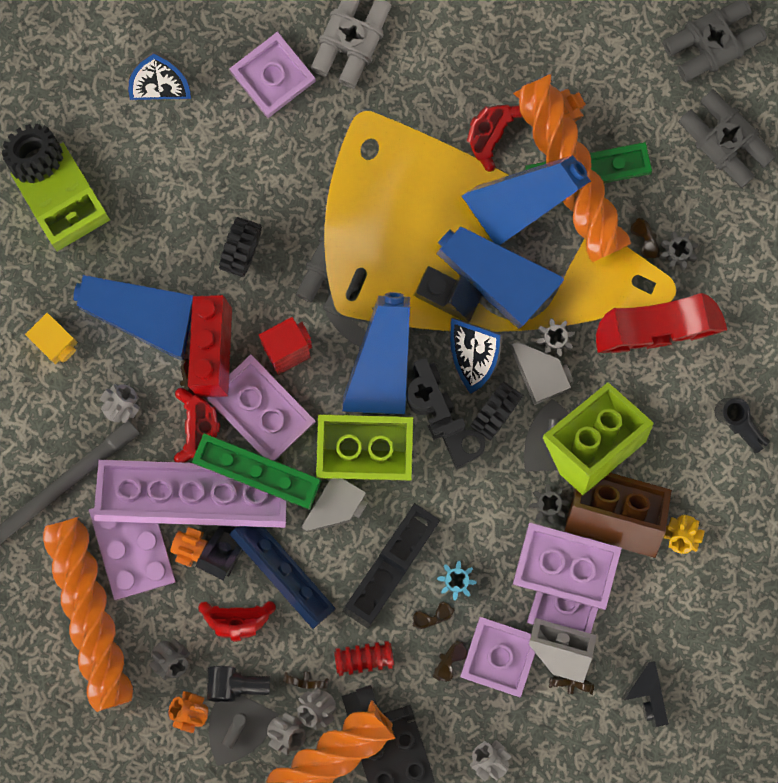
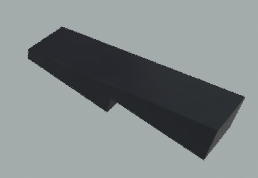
[342,503,440,629]

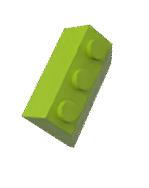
[543,382,654,495]
[316,415,413,481]

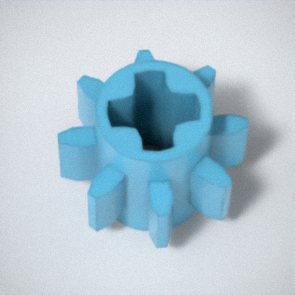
[437,561,477,601]

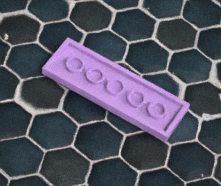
[94,460,286,528]

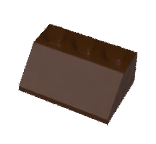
[564,473,672,558]

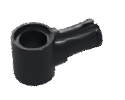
[714,398,770,454]
[207,666,270,702]

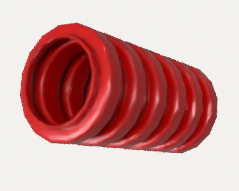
[334,641,394,676]

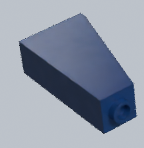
[462,155,591,246]
[437,227,564,329]
[73,275,193,360]
[342,292,410,414]

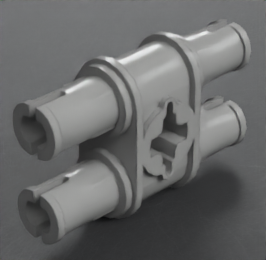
[311,0,392,89]

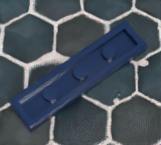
[230,526,336,629]

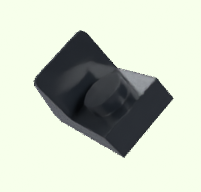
[413,266,482,323]
[195,525,243,581]
[621,661,669,727]

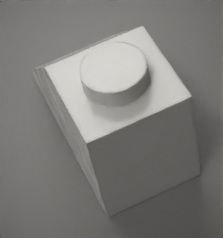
[510,342,573,405]
[301,479,369,533]
[529,618,597,683]

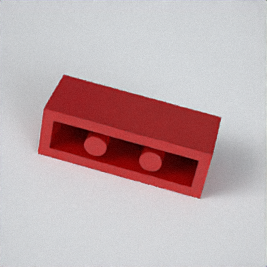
[188,295,232,397]
[259,316,313,375]

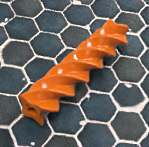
[513,74,631,262]
[43,517,133,712]
[266,700,396,783]

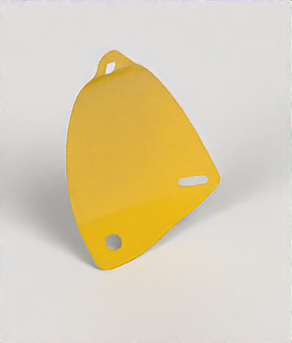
[324,111,676,332]

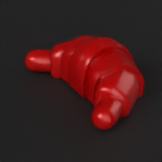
[467,105,522,172]
[174,388,220,463]
[198,601,276,642]

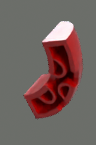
[596,293,727,353]

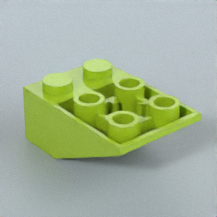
[10,142,110,252]

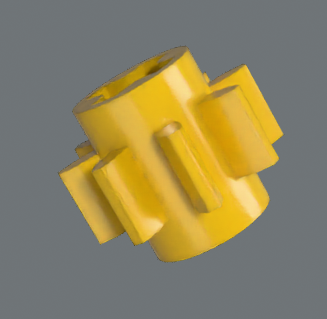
[663,515,705,554]

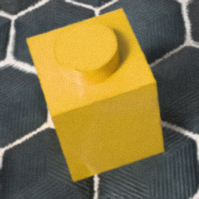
[25,313,77,365]

